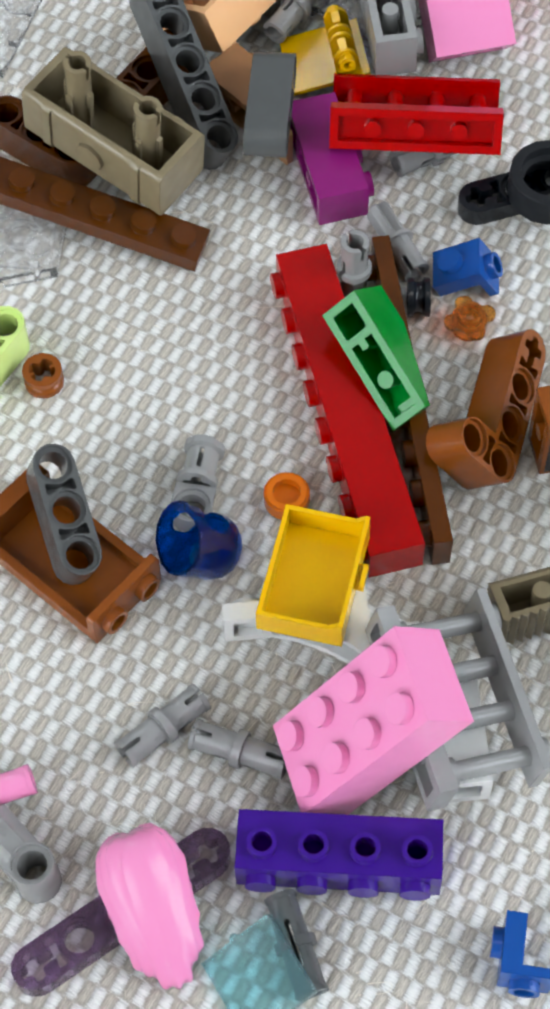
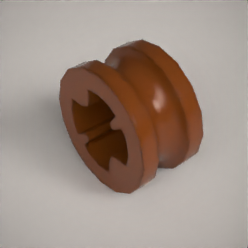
[22,353,64,399]

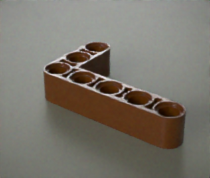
[0,29,189,186]

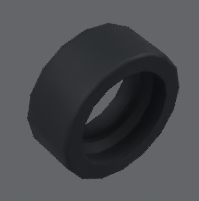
[507,140,550,225]

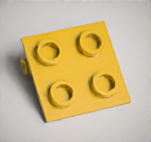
[280,5,371,96]

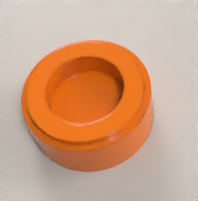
[264,472,310,520]

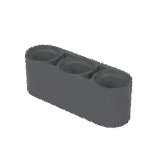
[243,51,297,158]
[26,444,102,585]

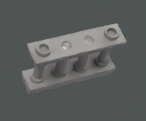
[365,587,550,811]

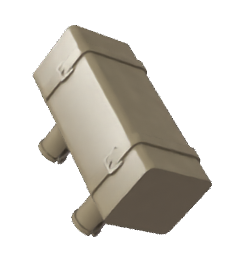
[21,47,205,216]

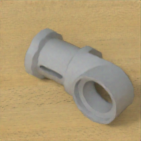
[171,434,225,533]

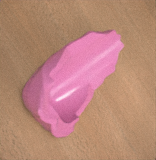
[95,823,204,989]

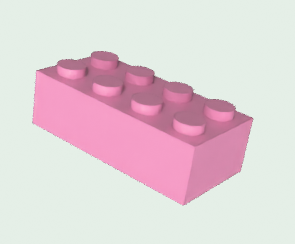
[273,626,474,815]

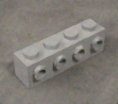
[359,0,424,75]

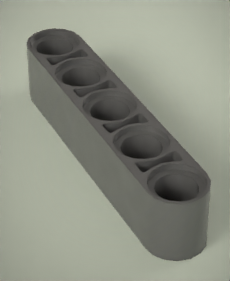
[129,0,238,170]

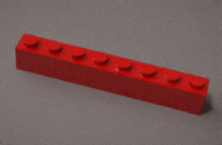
[270,244,425,578]

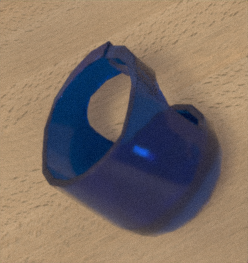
[155,500,242,580]

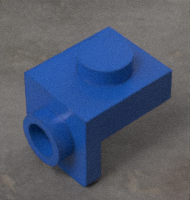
[433,238,503,296]
[490,910,550,998]

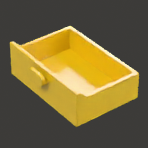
[255,504,371,647]

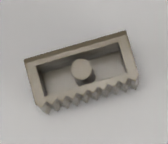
[487,567,550,645]

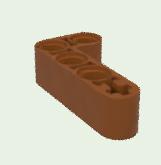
[426,329,546,490]

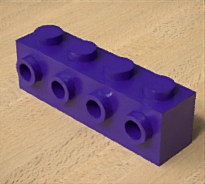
[234,809,444,901]

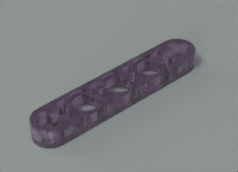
[11,828,231,997]

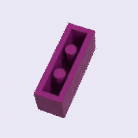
[290,92,374,225]

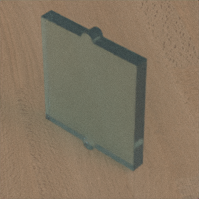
[201,914,318,1009]

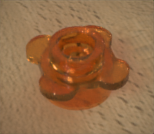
[444,296,496,341]

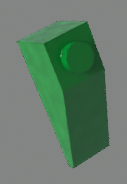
[322,285,430,431]

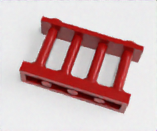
[329,73,504,155]

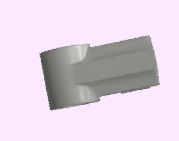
[0,804,62,904]

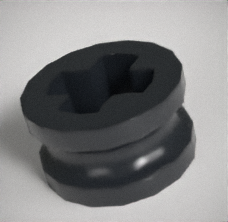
[406,277,431,317]

